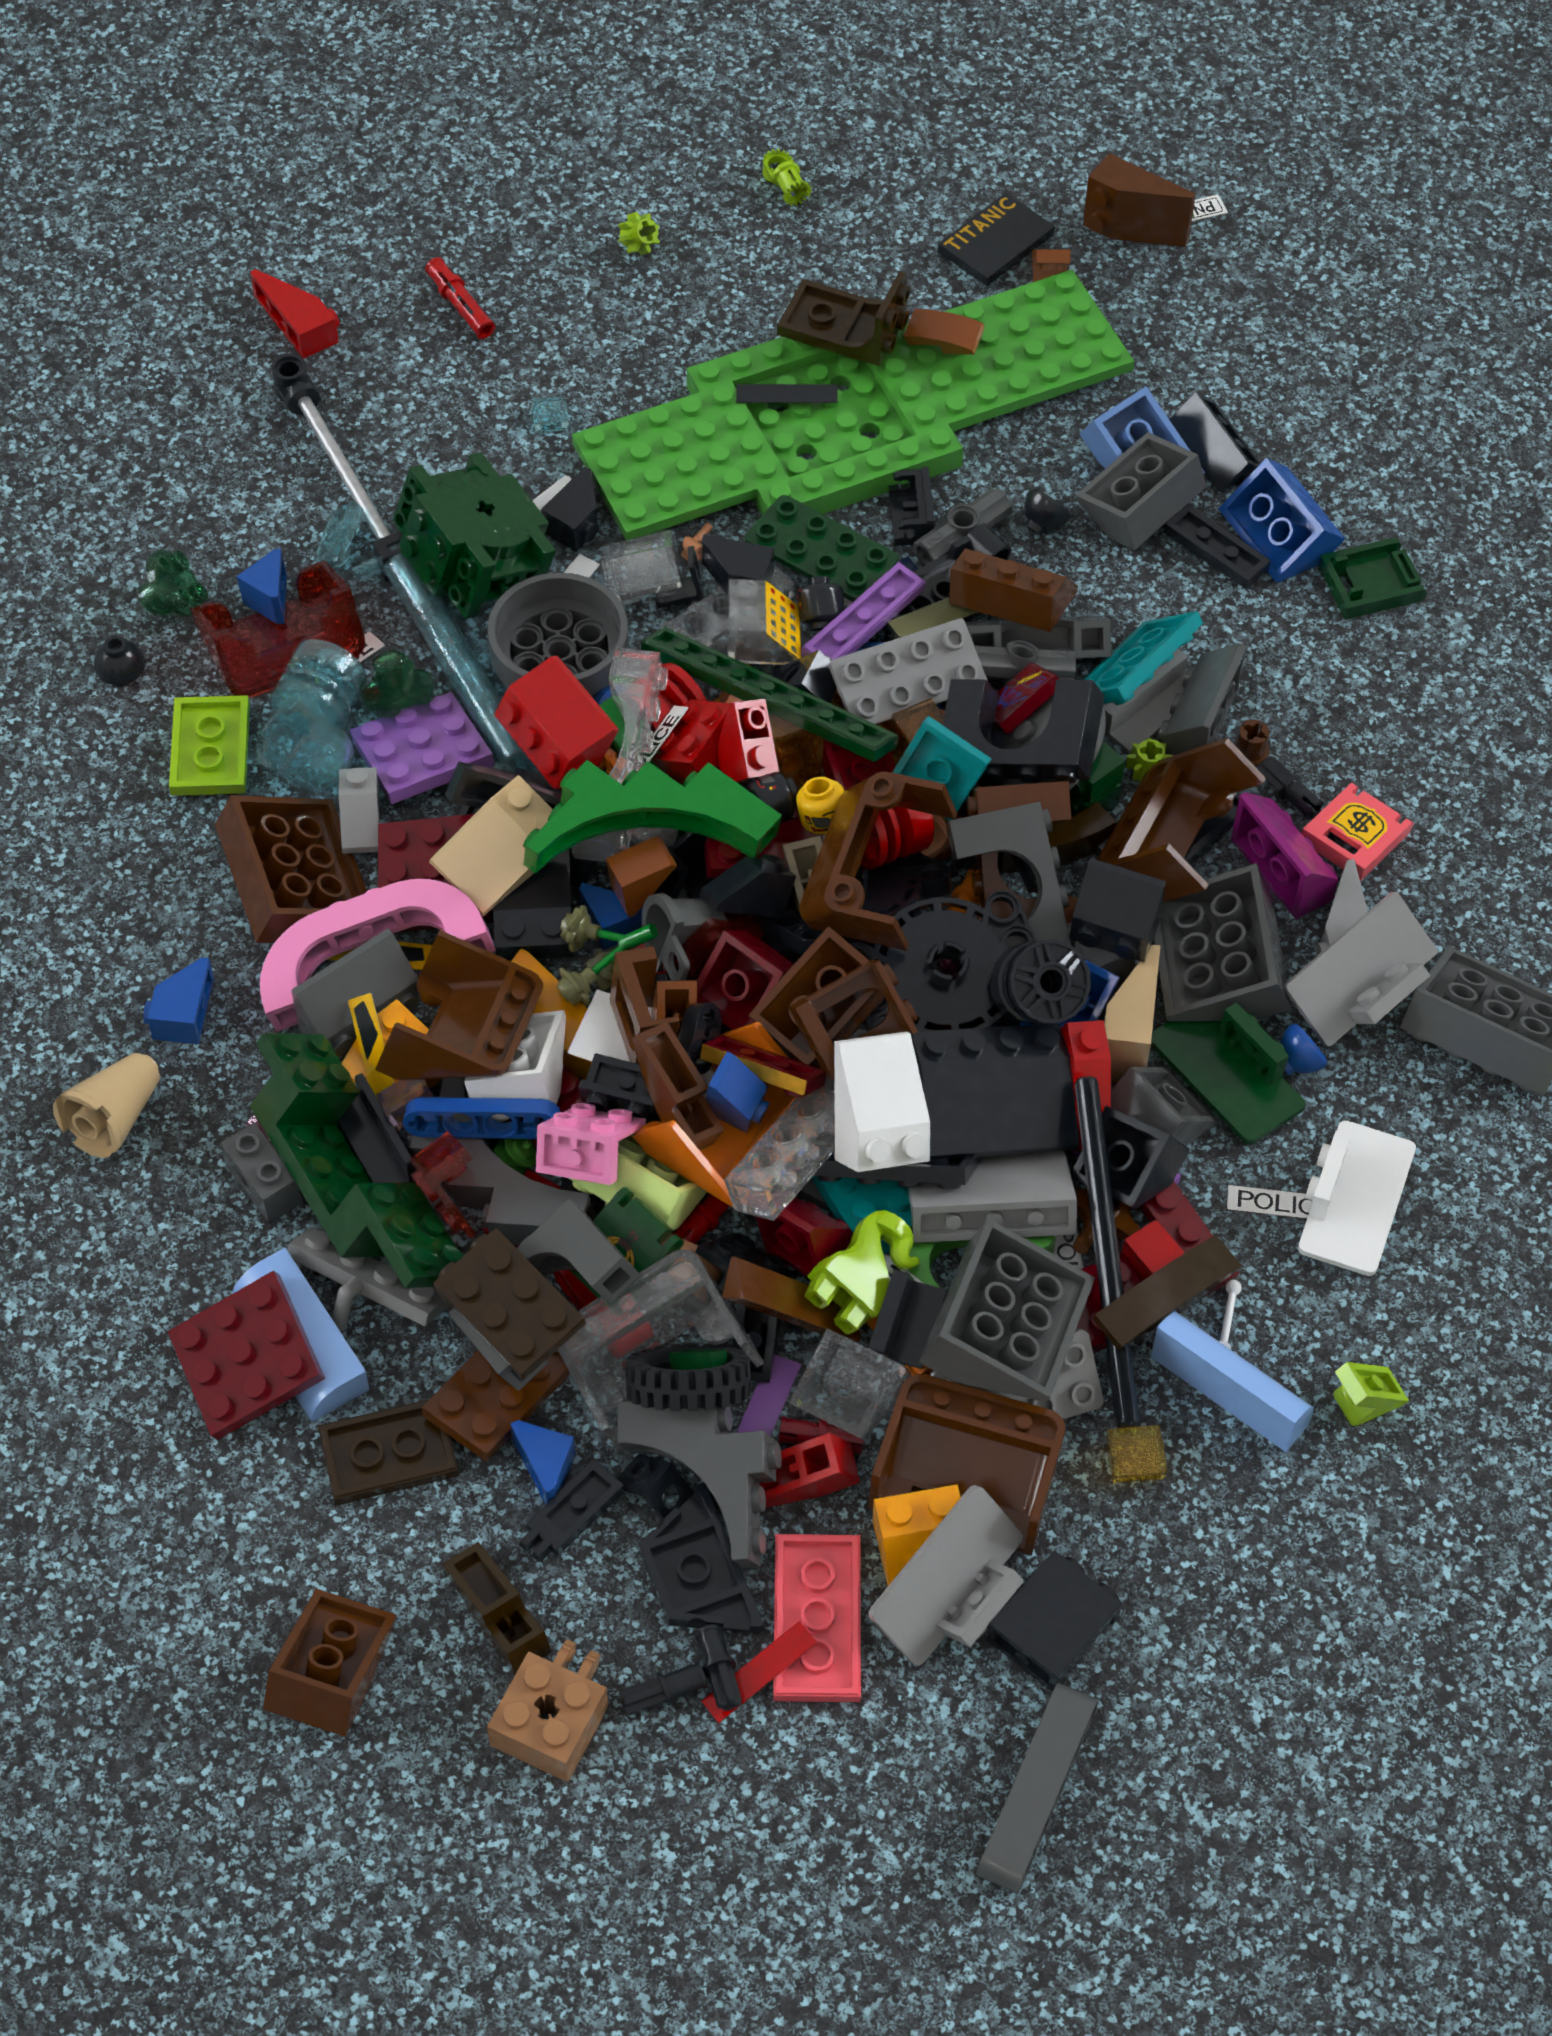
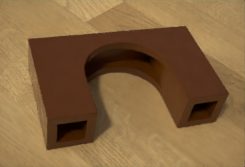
[967,781,1077,924]

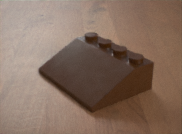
[215,795,367,943]

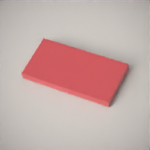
[773,1534,861,1702]

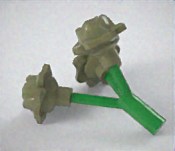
[557,905,658,1006]

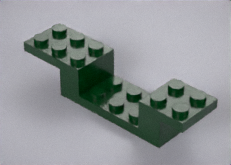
[250,1033,463,1288]

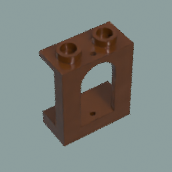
[610,946,679,1064]
[788,960,918,1080]

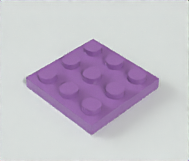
[349,692,495,804]

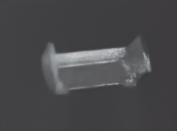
[558,1250,764,1451]

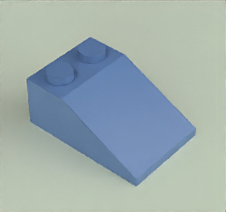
[1079,386,1205,474]

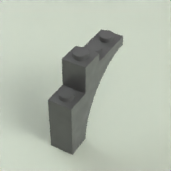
[618,1401,782,1569]

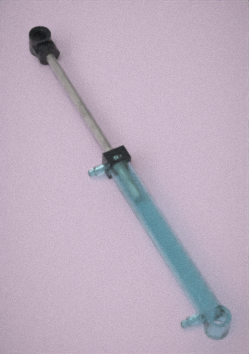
[271,354,541,773]

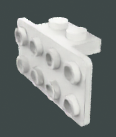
[1298,1121,1416,1276]

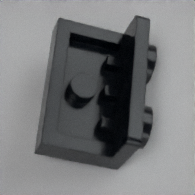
[578,1053,659,1121]

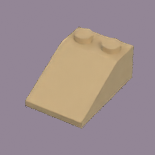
[429,775,553,917]
[1096,945,1160,1083]

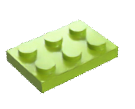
[169,695,250,796]

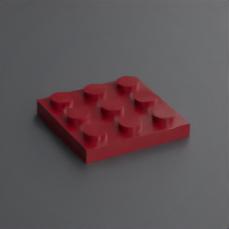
[378,814,494,933]
[167,1270,325,1440]

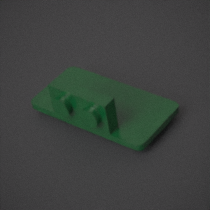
[745,495,899,602]
[1151,1002,1305,1145]

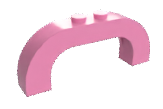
[260,879,496,1032]

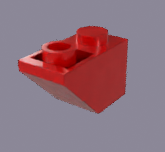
[716,699,779,784]

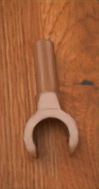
[681,523,712,562]

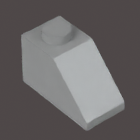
[339,767,380,854]

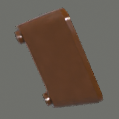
[375,931,543,1081]
[868,1374,1066,1555]

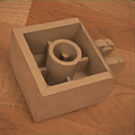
[487,1639,608,1782]

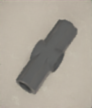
[913,488,1012,566]
[974,640,1076,685]

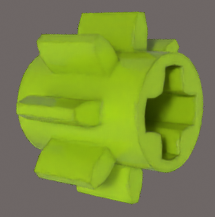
[618,212,660,255]
[1125,738,1173,782]

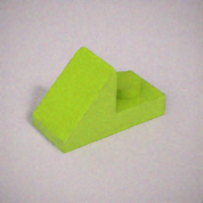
[1333,1362,1409,1426]

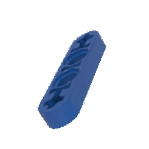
[403,1097,561,1139]

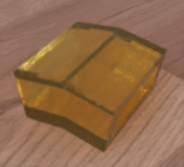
[1106,1425,1167,1483]

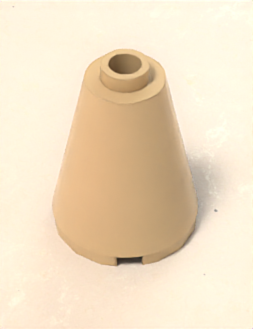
[53,1053,160,1158]

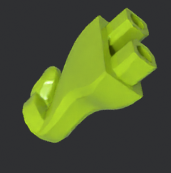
[805,1210,920,1334]

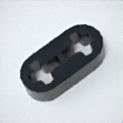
[678,1002,722,1075]

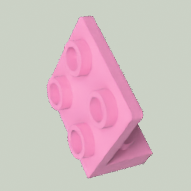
[536,1103,646,1185]

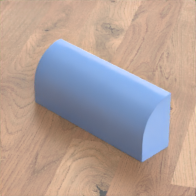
[232,1248,370,1422]
[1151,1312,1314,1452]

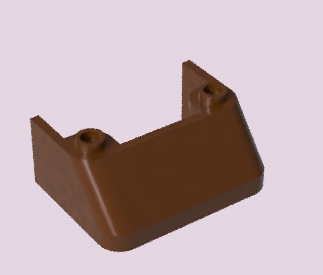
[1097,738,1266,902]
[799,772,957,951]

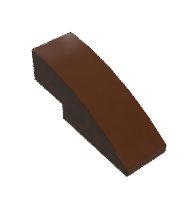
[632,1022,725,1150]

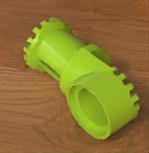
[762,149,812,206]

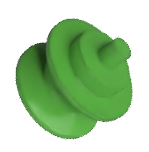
[493,1139,536,1175]

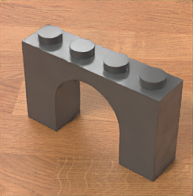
[945,802,1075,949]
[448,1198,640,1391]

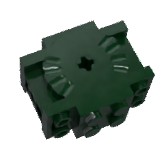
[393,452,556,619]

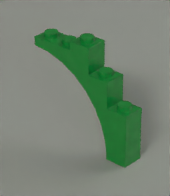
[523,760,782,874]

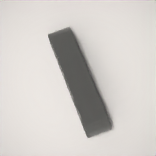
[976,1683,1099,1894]

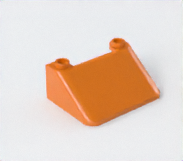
[633,1022,825,1210]

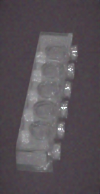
[724,1029,867,1221]

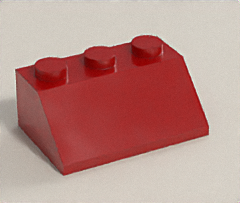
[494,656,619,789]

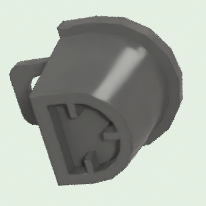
[642,893,728,981]

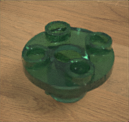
[138,549,208,617]
[361,650,435,718]

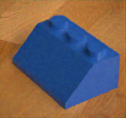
[1218,458,1345,583]

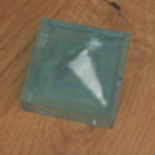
[531,396,569,433]

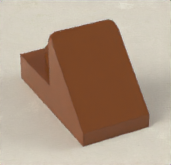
[1031,249,1071,282]

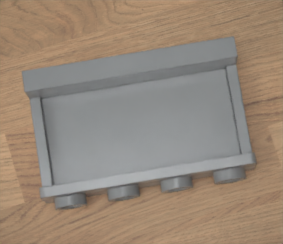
[907,1151,1077,1243]

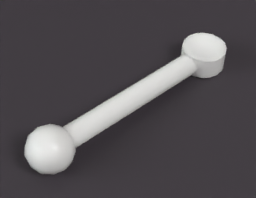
[1219,1280,1242,1350]

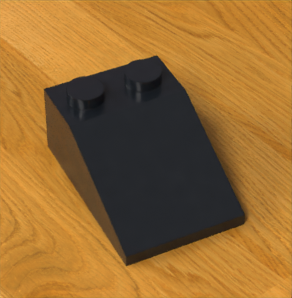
[493,849,574,960]

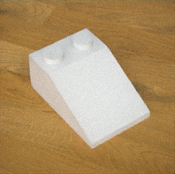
[464,1010,566,1122]
[834,1031,930,1172]

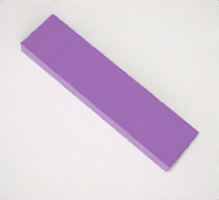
[801,562,926,660]

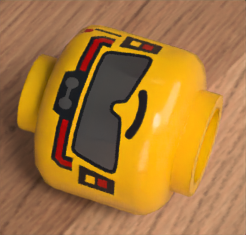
[796,777,844,835]

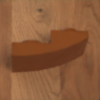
[904,309,985,355]

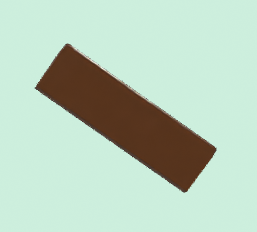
[722,1257,860,1342]

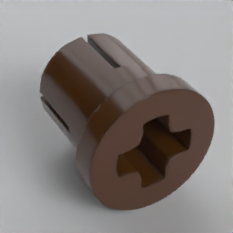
[1233,719,1269,768]

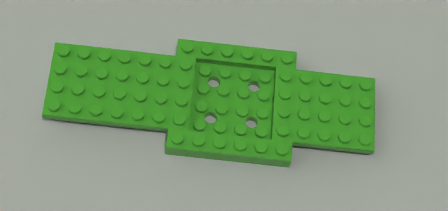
[572,269,1134,542]

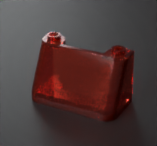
[190,560,365,698]

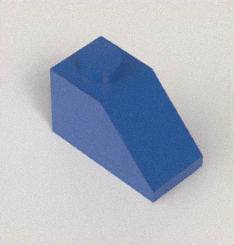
[143,957,214,1044]
[706,1051,770,1133]

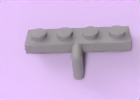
[287,1227,446,1331]

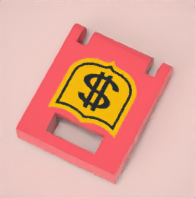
[1301,783,1414,881]

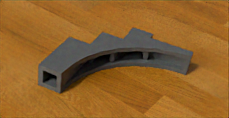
[407,1077,596,1245]

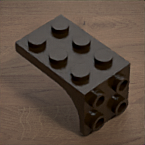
[777,271,911,366]
[433,1228,587,1380]

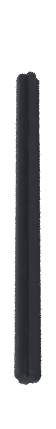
[1075,1076,1140,1429]

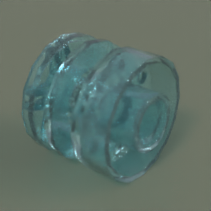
[270,640,367,738]

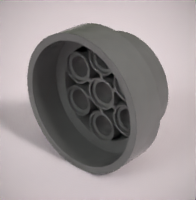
[488,573,629,697]

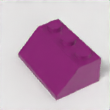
[1231,792,1338,920]

